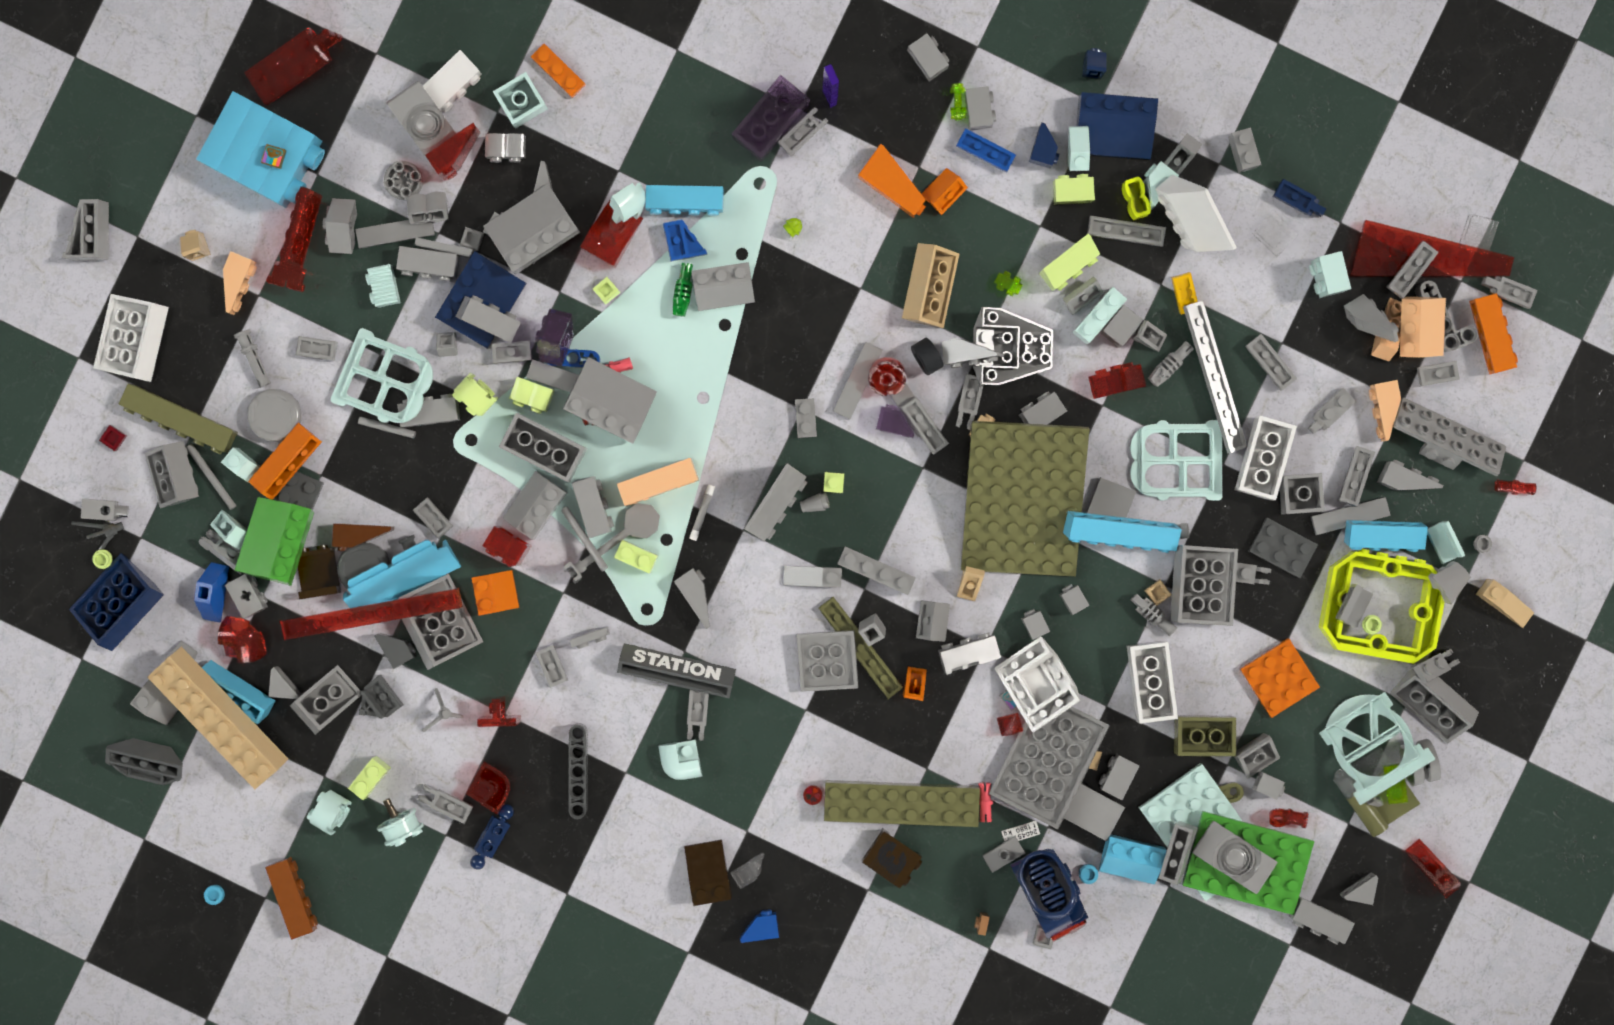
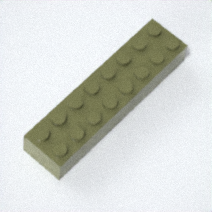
[824,780,980,827]

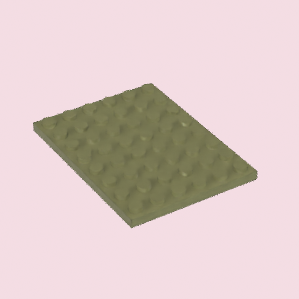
[961,421,1090,576]

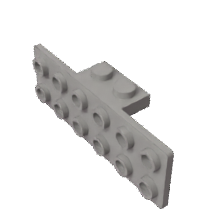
[1393,398,1506,476]

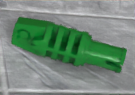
[673,263,693,317]

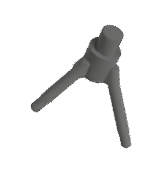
[71,521,125,561]

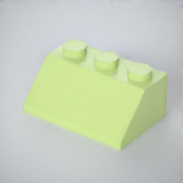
[1039,233,1100,291]

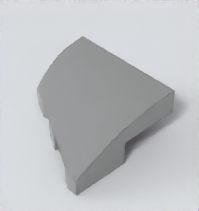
[1428,561,1471,604]

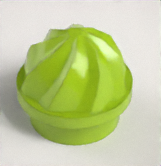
[783,218,802,238]

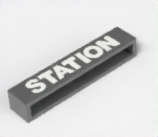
[617,643,736,698]

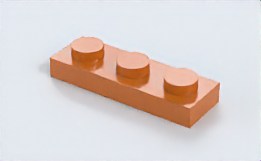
[531,44,586,98]

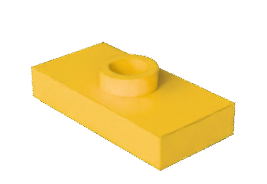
[1171,272,1198,315]

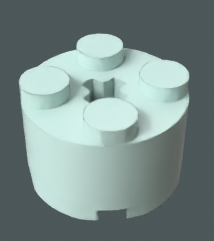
[307,790,351,835]

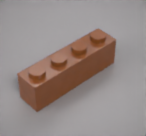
[265,857,318,940]

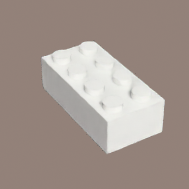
[1234,416,1297,501]
[1127,641,1178,724]

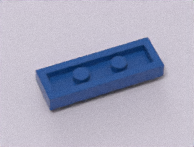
[956,128,1016,173]

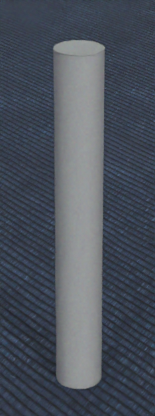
[358,417,416,439]

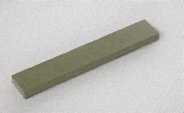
[818,597,903,699]

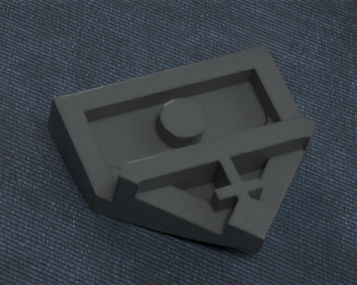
[359,675,404,719]

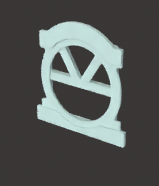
[1320,692,1435,805]

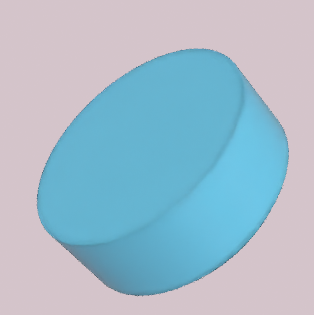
[1079,864,1098,884]
[204,885,225,905]

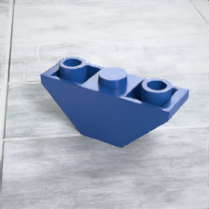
[194,563,229,623]

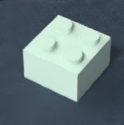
[493,72,548,129]
[1309,251,1351,298]

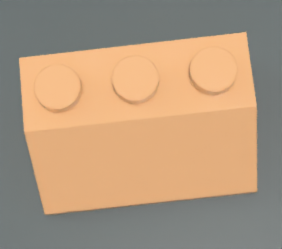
[1400,297,1446,357]

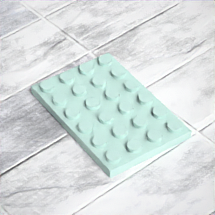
[1138,763,1242,901]

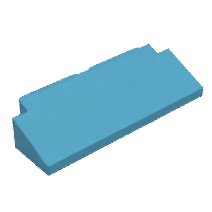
[343,540,461,619]

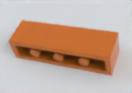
[1469,293,1518,375]
[248,422,322,500]

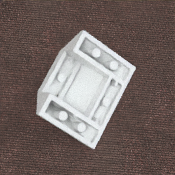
[994,636,1081,732]

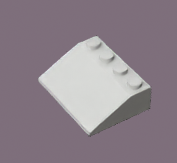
[1155,175,1237,252]
[93,294,169,382]

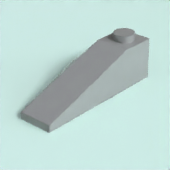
[130,641,197,725]

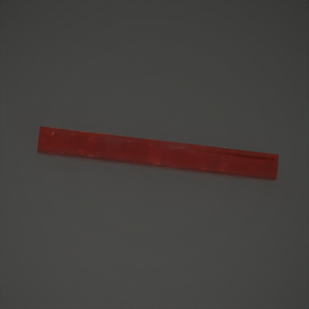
[280,588,463,640]

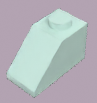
[1067,126,1090,171]
[221,447,261,483]
[210,510,247,551]

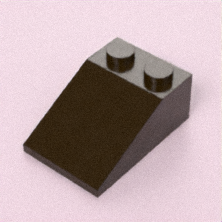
[684,839,732,906]

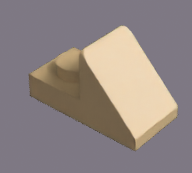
[957,566,985,601]

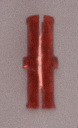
[1494,479,1537,495]

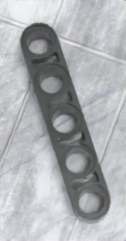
[569,723,588,819]

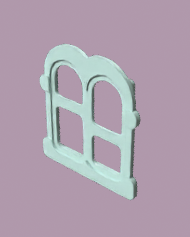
[331,328,433,423]
[1130,420,1222,501]

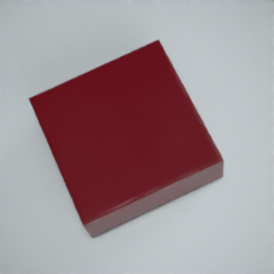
[99,425,127,452]

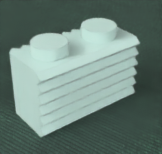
[366,264,401,308]

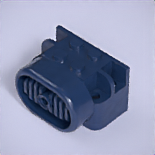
[1010,849,1089,939]

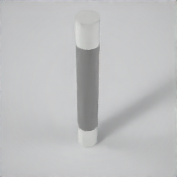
[689,484,715,541]

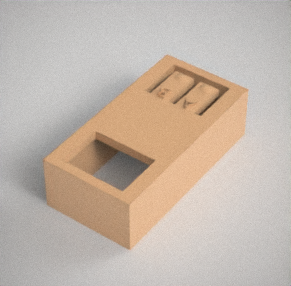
[617,458,699,506]

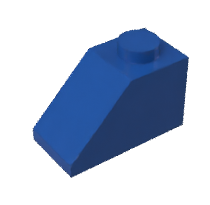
[740,909,779,943]

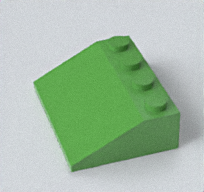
[234,497,314,586]

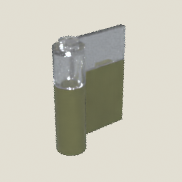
[1333,747,1420,837]

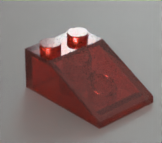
[425,123,481,180]
[580,200,643,269]

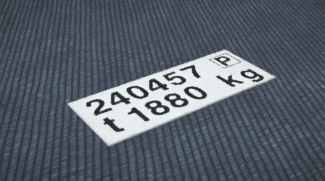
[1001,821,1040,841]

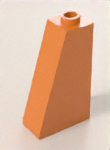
[858,144,926,218]

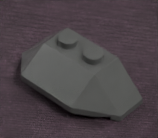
[105,738,183,785]

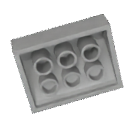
[484,184,580,275]
[562,357,657,444]
[744,464,807,541]
[1170,545,1238,626]
[393,574,483,670]

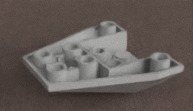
[973,307,1053,385]

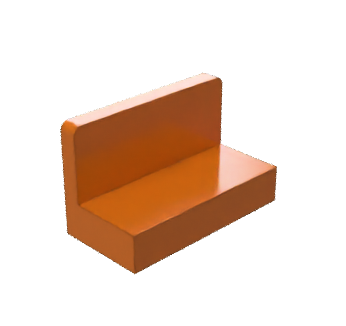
[922,168,968,215]

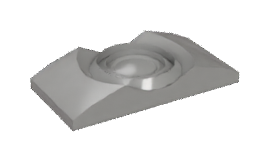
[386,81,461,162]
[1192,820,1278,894]

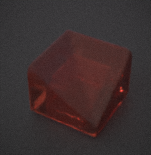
[997,713,1023,736]

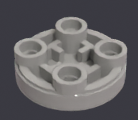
[383,161,423,200]

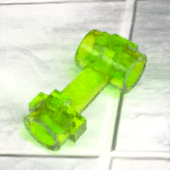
[950,83,967,121]

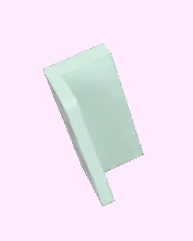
[1427,521,1465,564]

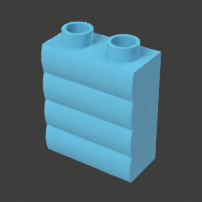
[196,91,325,208]

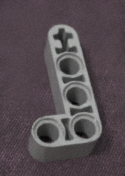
[1415,281,1478,352]

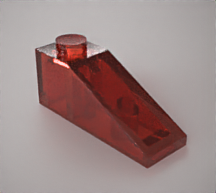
[1405,839,1461,899]

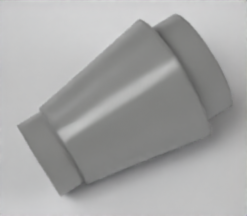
[800,492,830,513]

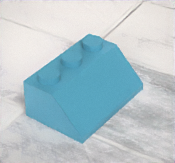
[1098,834,1167,884]

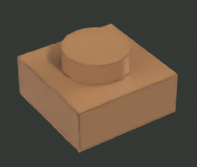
[974,912,989,936]

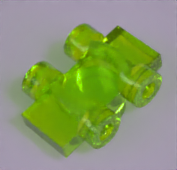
[994,271,1023,297]

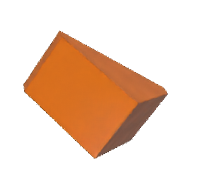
[903,666,927,701]

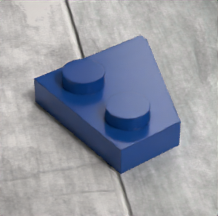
[663,220,707,262]

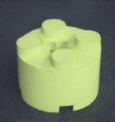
[452,373,498,416]

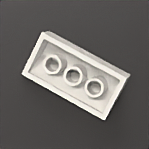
[423,50,482,113]

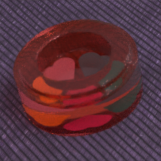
[803,785,822,805]

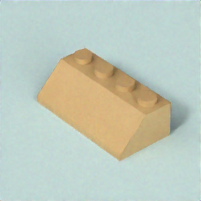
[902,243,959,328]

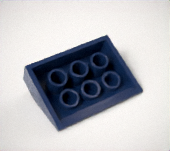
[1076,92,1158,160]
[435,251,527,349]
[69,553,164,651]

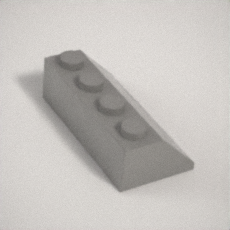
[1390,662,1479,744]

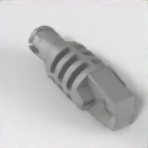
[1148,341,1194,387]
[1131,594,1177,636]

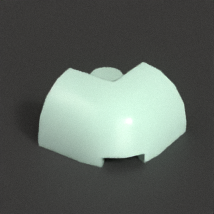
[609,182,646,224]
[658,739,702,780]

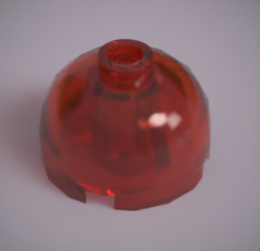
[868,357,906,396]

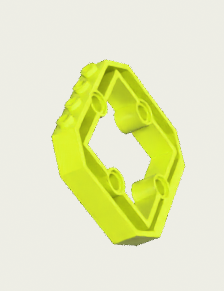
[1318,549,1444,664]

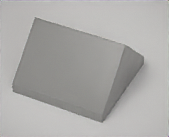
[1234,733,1280,779]

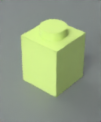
[823,472,844,493]

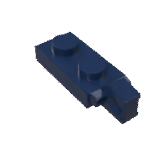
[1272,179,1326,217]

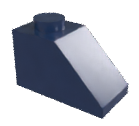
[1082,48,1106,79]
[1029,122,1060,169]

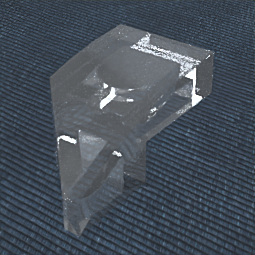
[730,852,764,889]

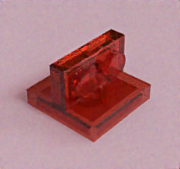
[477,696,521,727]

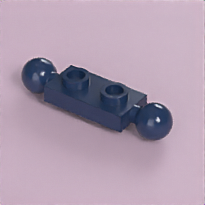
[470,804,514,870]

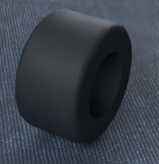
[911,337,944,375]

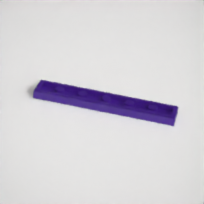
[823,65,839,108]

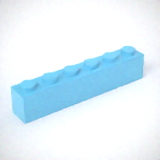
[1063,511,1182,553]

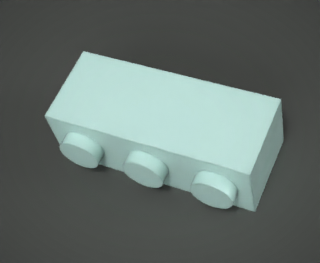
[1073,287,1127,345]

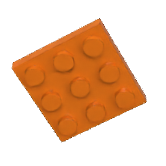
[1240,638,1320,718]

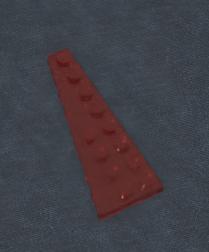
[1351,220,1514,277]

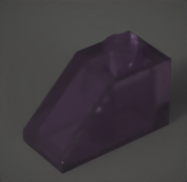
[876,404,914,439]

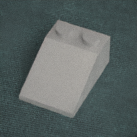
[290,665,361,735]

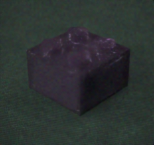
[535,309,574,367]

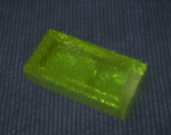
[1382,763,1408,805]

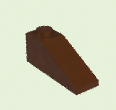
[332,524,395,551]

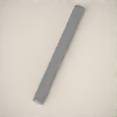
[186,444,237,510]
[561,507,608,571]

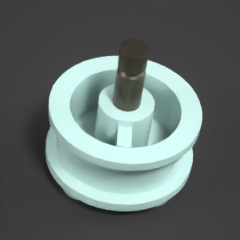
[377,798,424,847]

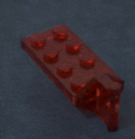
[244,27,343,106]
[267,186,322,292]

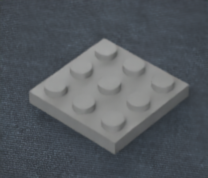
[796,630,859,692]

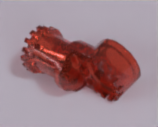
[1269,808,1309,828]

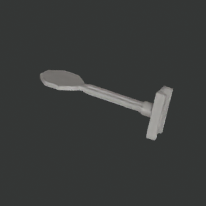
[563,503,660,583]

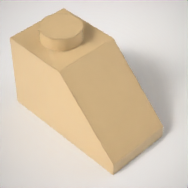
[180,230,211,261]

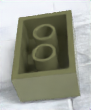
[1174,715,1236,756]

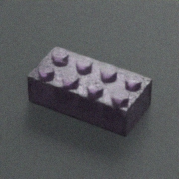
[732,75,810,162]

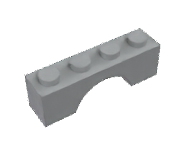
[837,547,916,595]

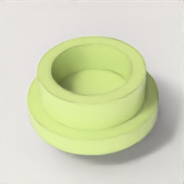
[92,549,113,569]
[1362,615,1382,634]

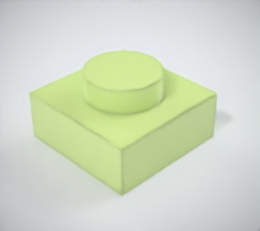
[593,277,620,304]

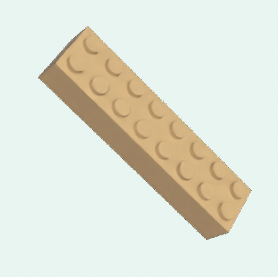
[147,646,288,790]

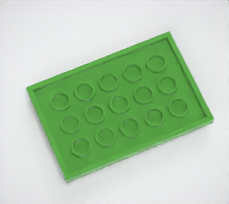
[1182,811,1314,915]

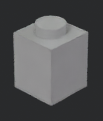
[1059,584,1090,615]
[1021,609,1050,640]
[858,613,886,646]
[1252,771,1285,800]

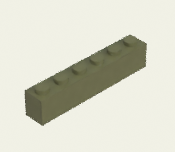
[119,383,238,454]

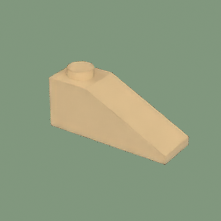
[1476,579,1534,628]

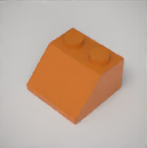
[472,570,520,616]

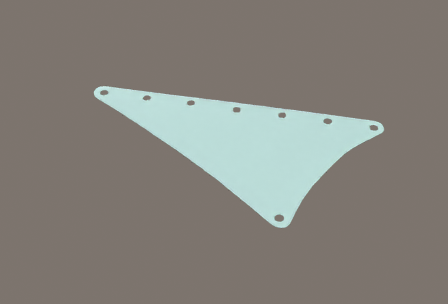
[453,166,777,625]

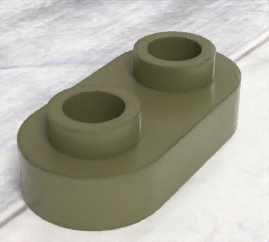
[1218,782,1244,803]

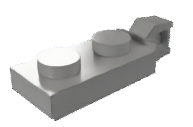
[1481,276,1537,309]
[1308,388,1356,434]

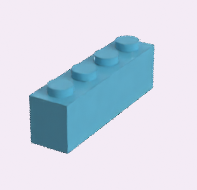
[645,185,724,216]
[1344,520,1428,552]
[202,660,275,724]

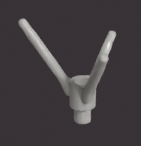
[422,688,463,732]

